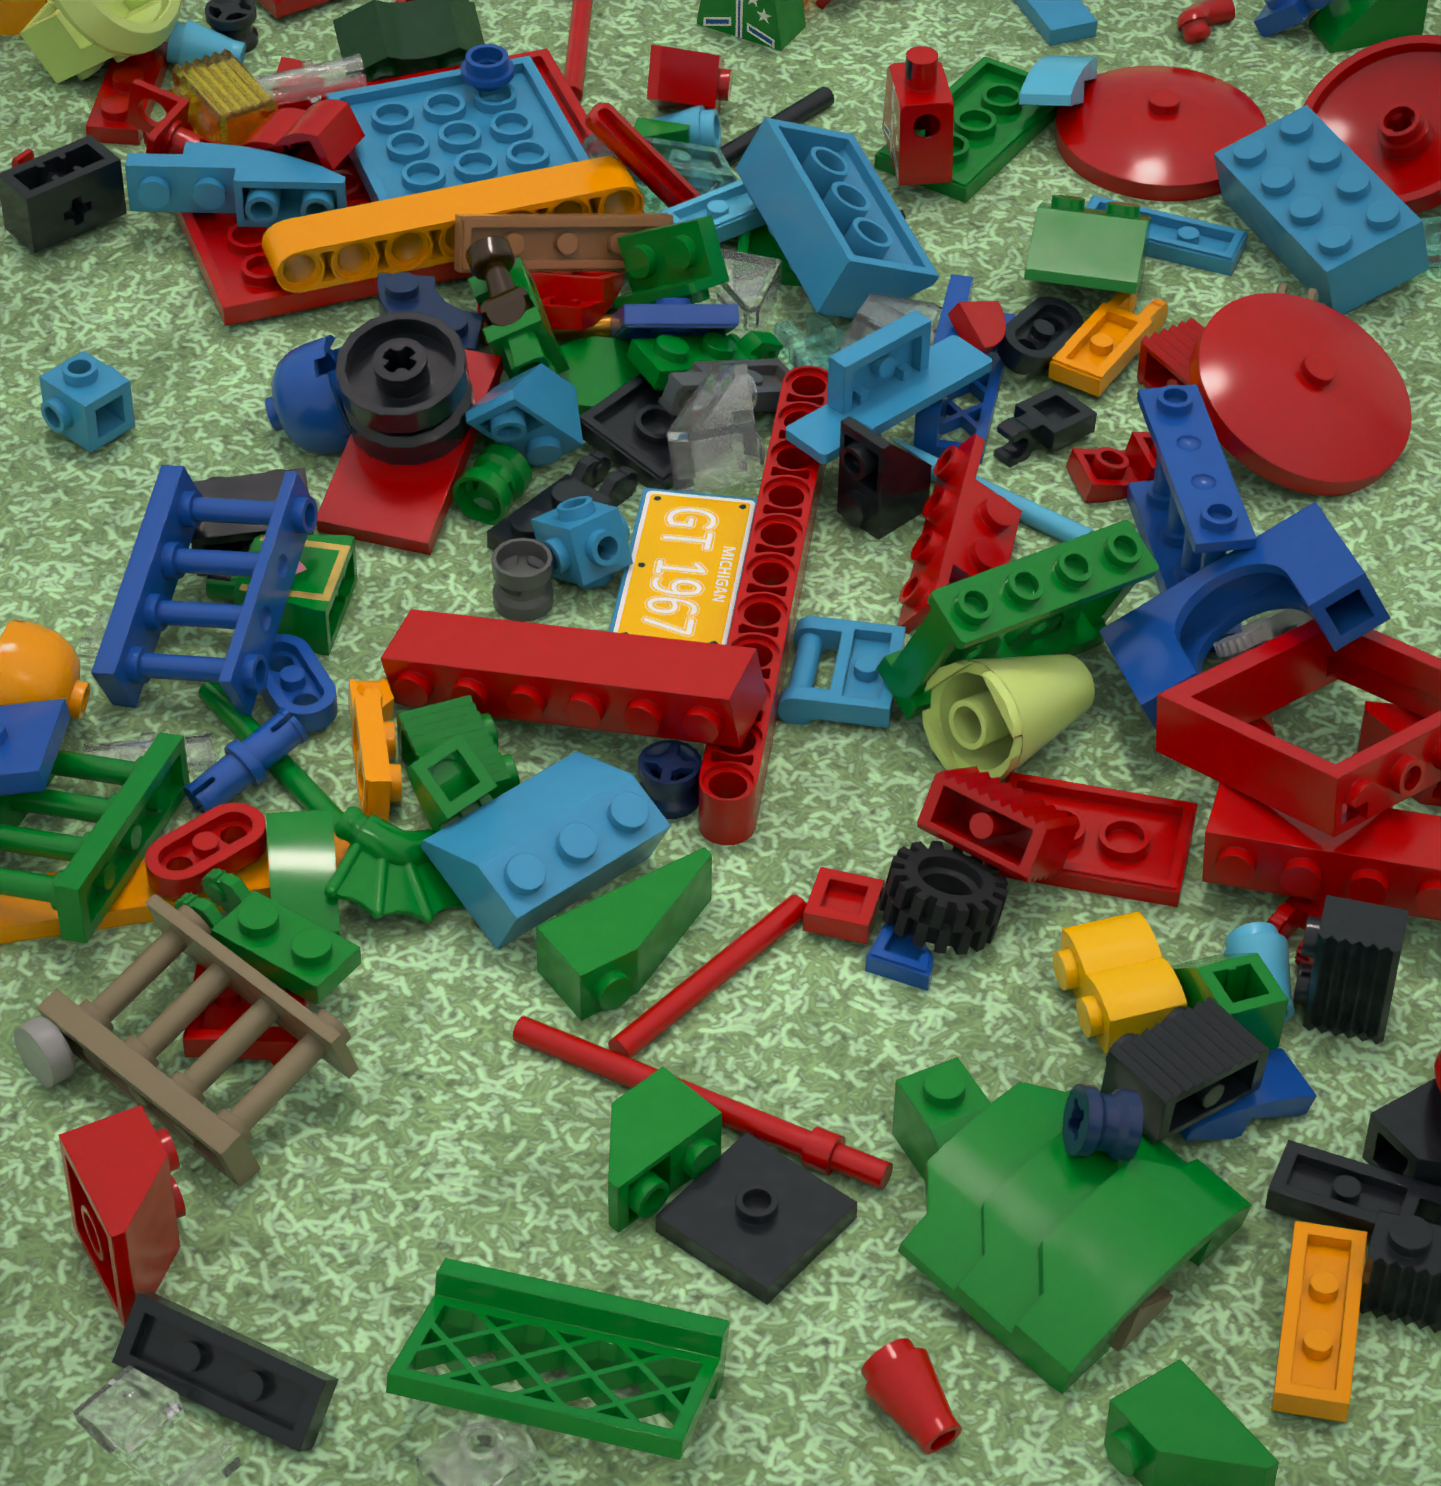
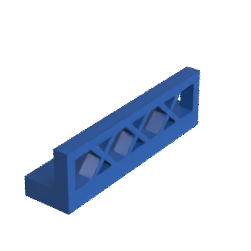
[914,274,1015,464]

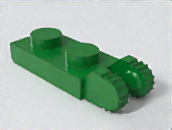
[174,868,361,1005]

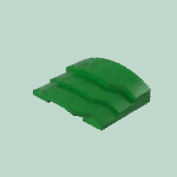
[898,1082,1252,1394]

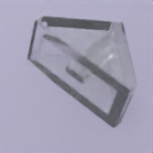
[704,248,782,339]

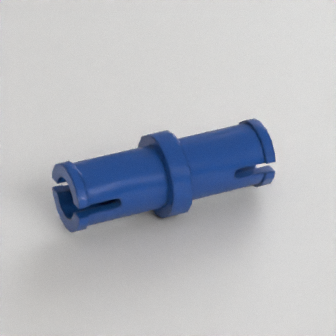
[183,707,308,814]

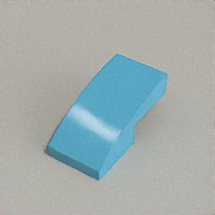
[1019,56,1098,106]

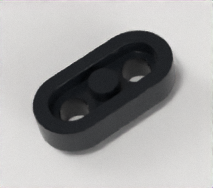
[996,296,1084,375]

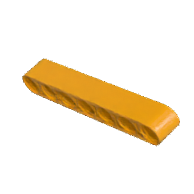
[262,156,645,293]

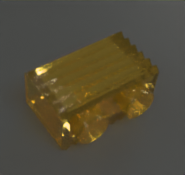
[169,49,278,146]

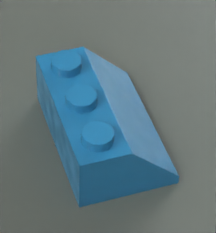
[420,751,671,949]

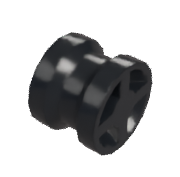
[204,0,259,53]

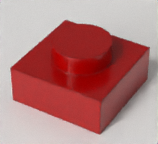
[803,867,885,944]

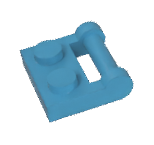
[777,616,906,728]

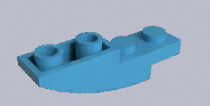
[125,142,347,227]

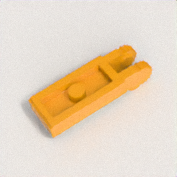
[1048,292,1169,397]

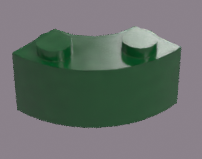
[333,0,485,82]

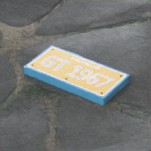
[609,488,757,645]

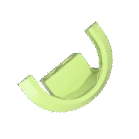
[19,0,182,84]

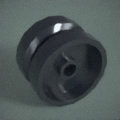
[335,312,476,465]

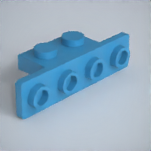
[785,310,992,464]

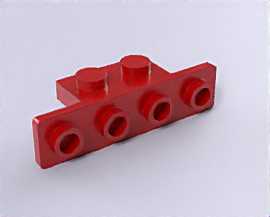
[897,434,1022,634]

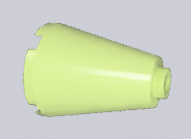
[922,654,1095,780]

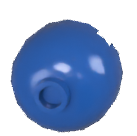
[265,335,351,456]

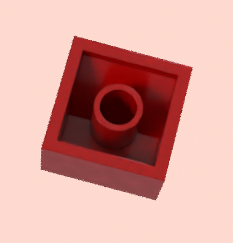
[59,1105,186,1328]

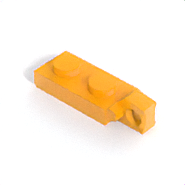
[348,678,402,822]

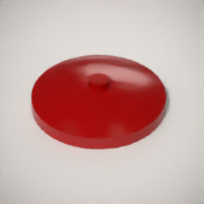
[1303,35,1441,214]
[1055,66,1267,202]
[1189,293,1412,496]

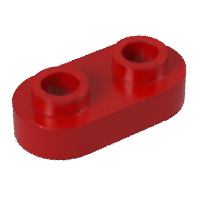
[145,803,267,899]

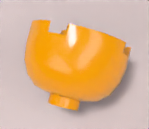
[0,619,90,720]

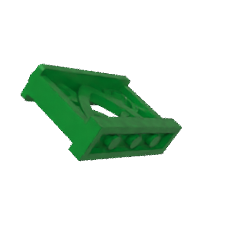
[876,520,1159,720]

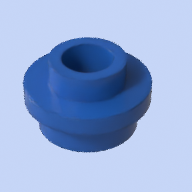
[461,44,514,92]

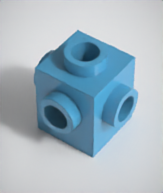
[39,351,135,453]
[531,496,633,589]

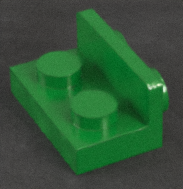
[612,215,730,310]

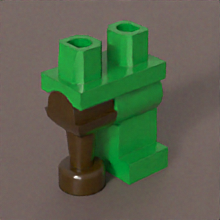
[466,236,570,379]

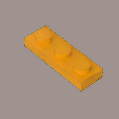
[1271,1221,1367,1423]

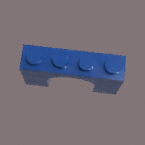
[1099,502,1391,729]

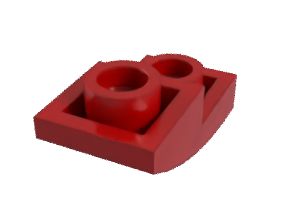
[1066,432,1157,503]

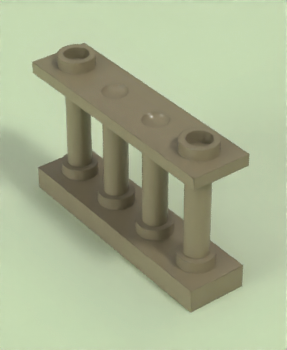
[37,894,359,1187]

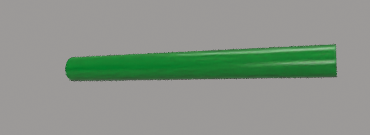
[198,682,344,827]

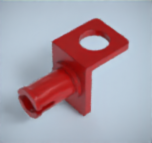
[127,79,225,154]

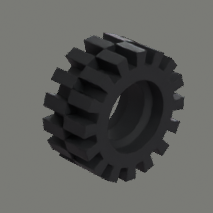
[879,841,1009,955]

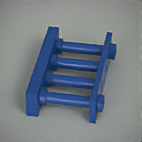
[1126,384,1257,652]
[91,465,318,716]

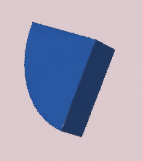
[865,923,933,991]

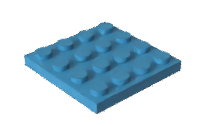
[326,56,589,202]

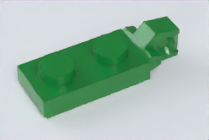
[626,330,783,391]

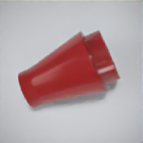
[861,1338,962,1455]

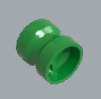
[453,443,532,525]

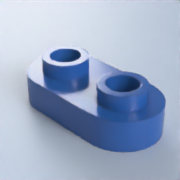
[259,634,338,733]

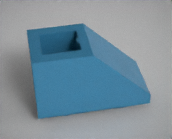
[465,363,584,467]

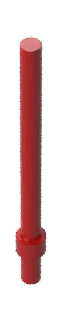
[513,1016,893,1190]

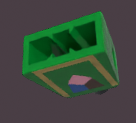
[206,534,358,656]

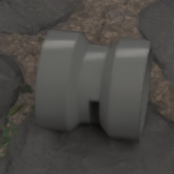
[491,538,554,622]

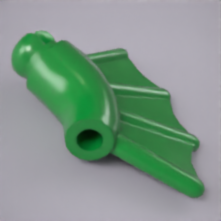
[324,806,466,924]

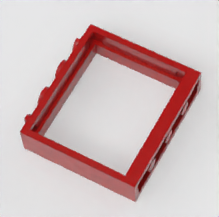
[1155,620,1441,837]

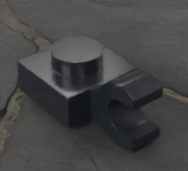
[993,385,1097,467]

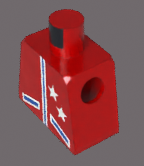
[882,46,954,186]

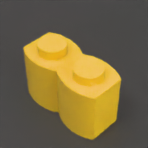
[1053,911,1187,1054]

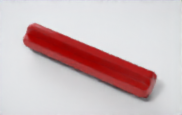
[585,102,701,208]

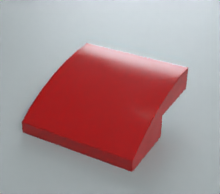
[477,271,624,331]

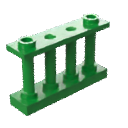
[0,732,190,943]

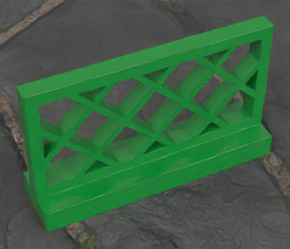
[386,1258,730,1460]

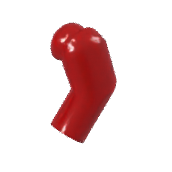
[1176,0,1235,45]

